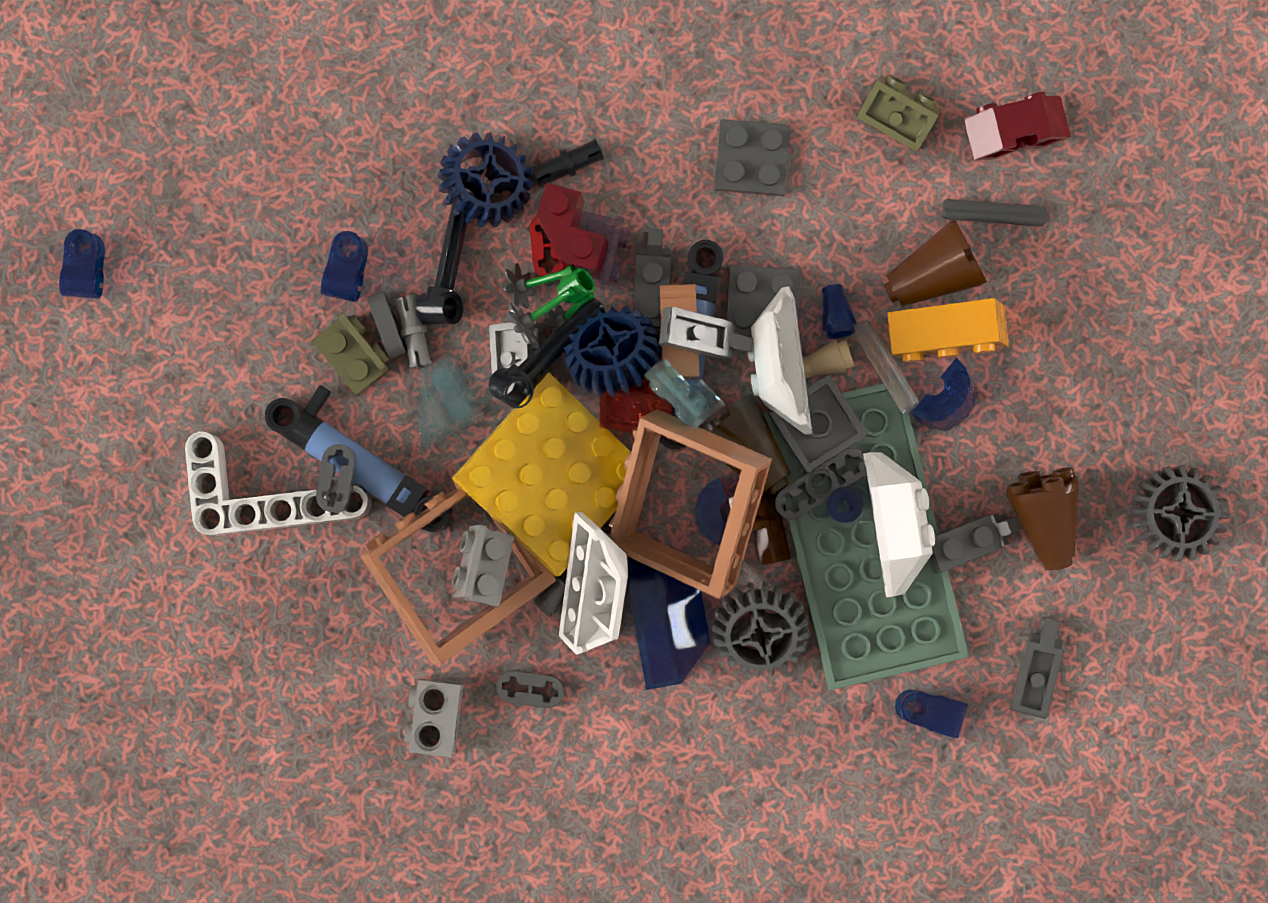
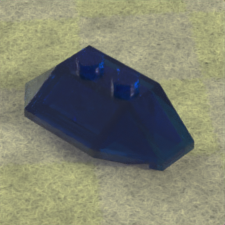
[627,556,711,690]

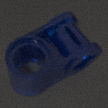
[59,229,105,299]
[321,231,368,303]
[895,689,968,739]

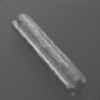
[854,320,918,413]

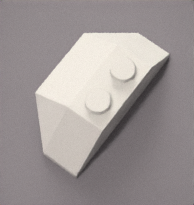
[748,286,812,434]
[863,452,935,597]
[559,512,628,655]

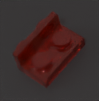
[599,379,679,438]

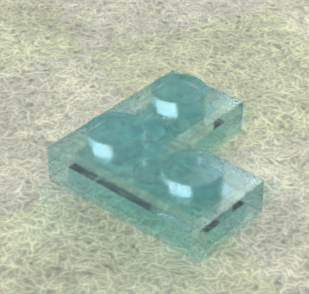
[645,359,726,429]

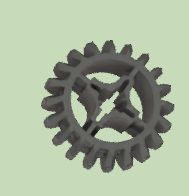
[1129,465,1230,562]
[712,581,810,678]

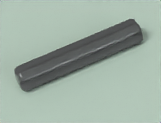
[942,199,1047,227]

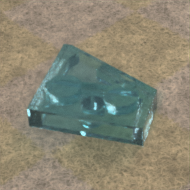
[419,355,484,449]

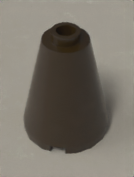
[702,394,791,496]

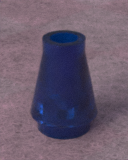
[822,284,857,339]
[827,486,863,523]

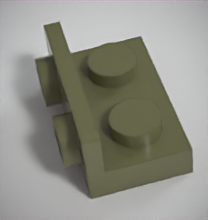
[857,75,941,152]
[312,312,390,396]

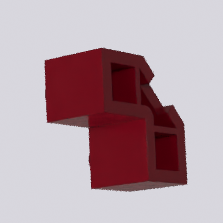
[964,92,1071,160]
[536,183,608,278]

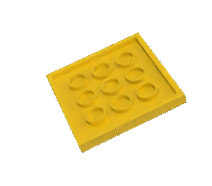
[451,372,631,576]

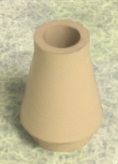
[802,339,855,379]

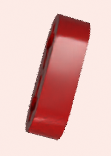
[530,216,564,277]

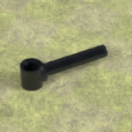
[416,192,473,324]
[488,298,605,408]

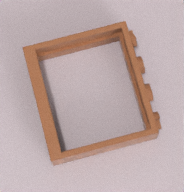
[609,409,772,599]
[360,482,557,664]

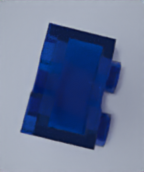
[911,357,977,431]
[693,477,727,547]

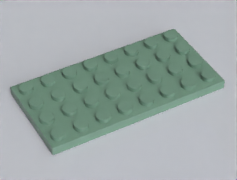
[763,379,969,690]

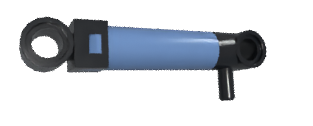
[631,240,723,452]
[265,385,452,532]

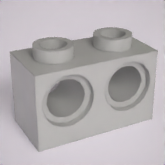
[404,678,464,758]

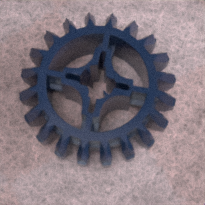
[437,132,533,228]
[564,306,662,398]

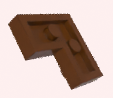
[728,491,791,565]

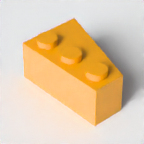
[887,298,1009,363]

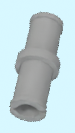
[395,295,432,369]

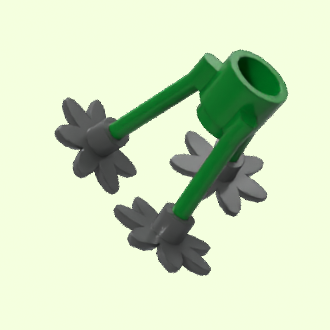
[503,263,595,344]

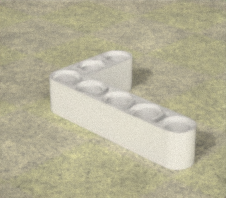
[185,432,372,536]

